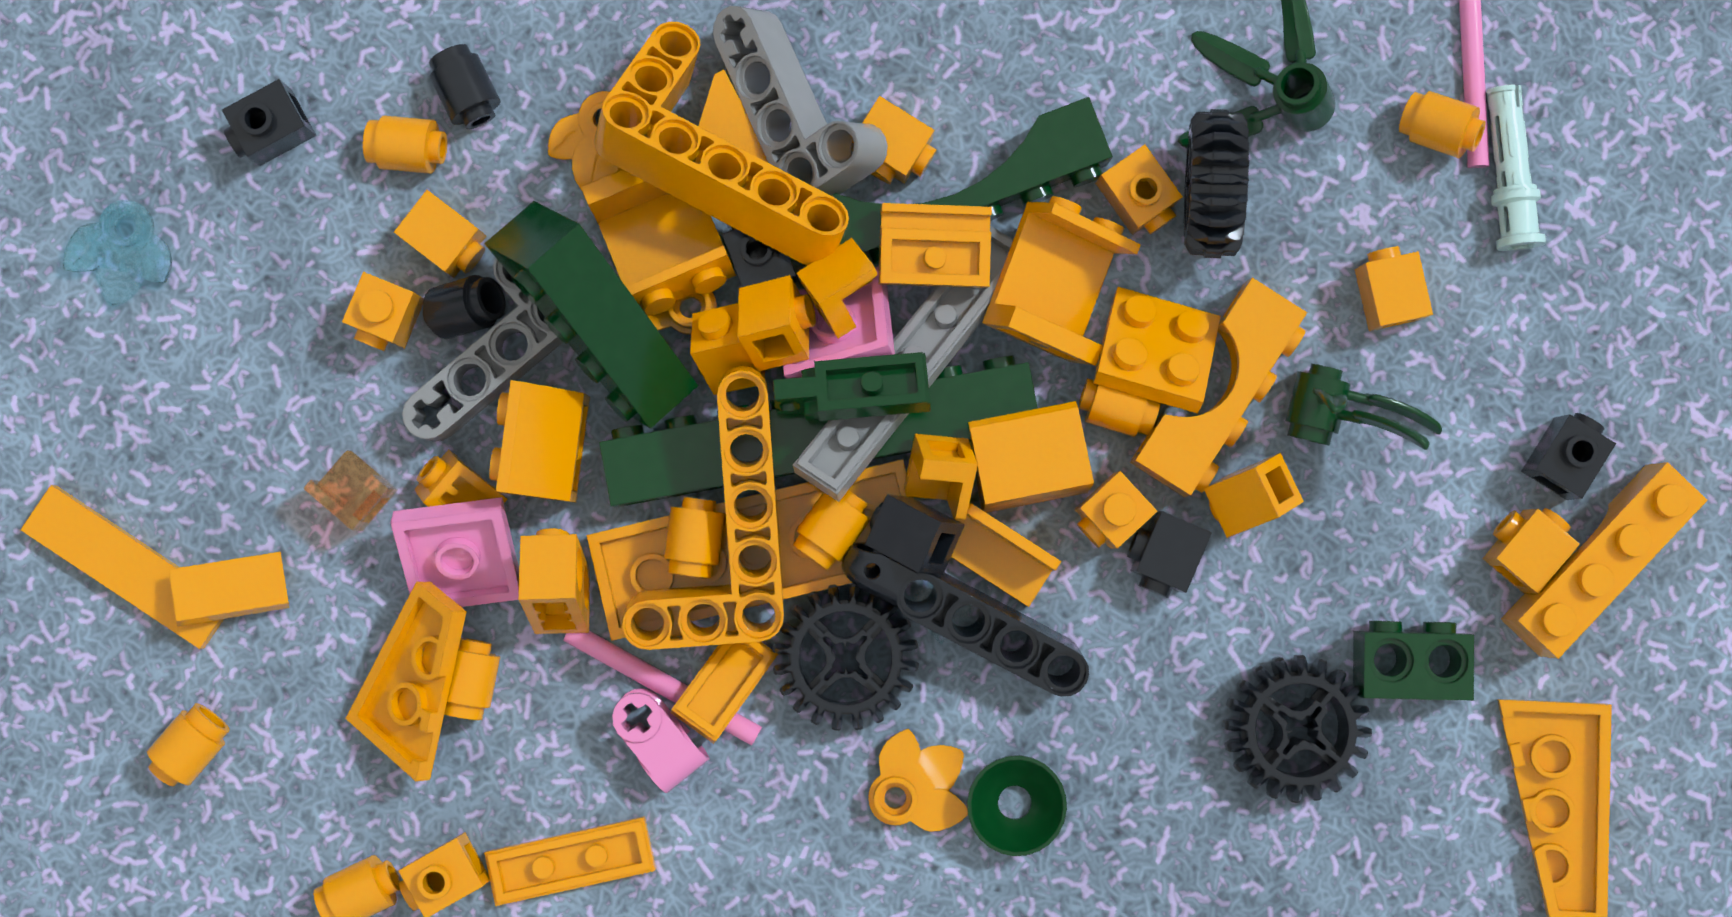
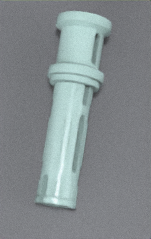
[1486,85,1547,251]

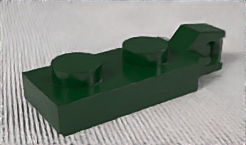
[773,352,931,421]

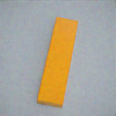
[21,485,224,649]

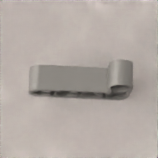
[713,6,888,195]
[402,257,563,442]

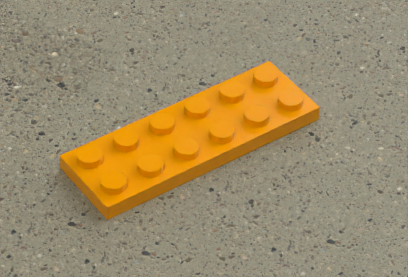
[586,459,908,641]

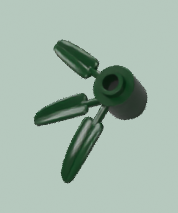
[1178,0,1336,148]
[1285,363,1442,450]

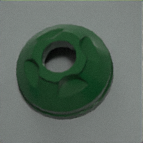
[967,755,1067,856]

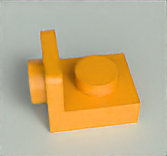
[415,449,508,507]

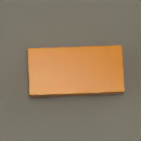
[169,552,289,626]
[670,642,778,744]

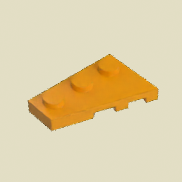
[345,581,467,781]

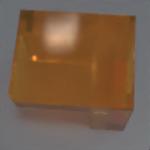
[304,450,398,531]

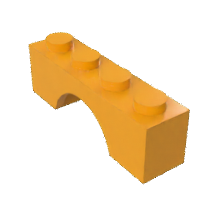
[1130,277,1308,497]
[1501,462,1708,659]

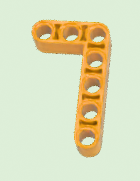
[594,22,849,265]
[622,366,784,650]

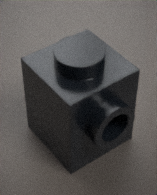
[222,79,317,166]
[722,227,797,287]
[1521,413,1617,500]
[865,494,965,575]
[1127,511,1212,598]

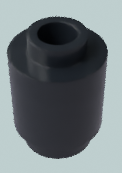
[429,44,501,129]
[422,275,506,339]

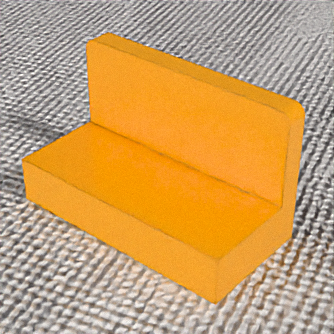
[951,503,1061,607]

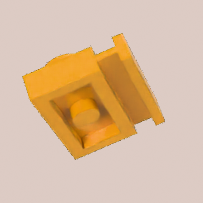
[878,203,992,288]

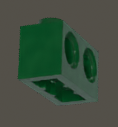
[1353,621,1474,701]

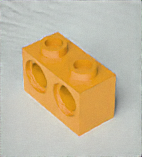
[518,528,590,634]

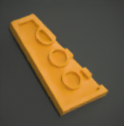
[1497,699,1612,917]

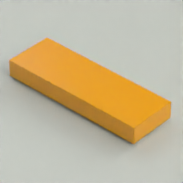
[484,816,656,906]

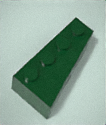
[484,201,698,429]

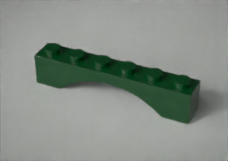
[804,97,1113,267]

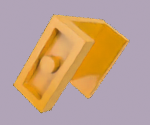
[581,169,736,315]
[982,196,1141,366]

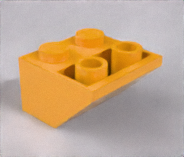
[489,380,590,503]

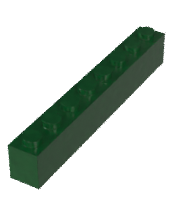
[599,355,1038,508]

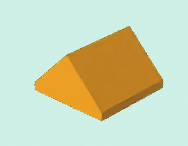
[968,401,1094,513]

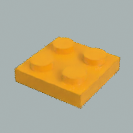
[1093,286,1221,414]

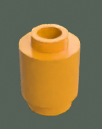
[1399,91,1486,159]
[363,115,447,174]
[1078,378,1161,437]
[792,490,870,570]
[664,497,725,578]
[444,638,501,720]
[147,703,230,787]
[313,855,400,917]

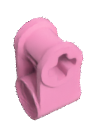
[612,688,710,793]

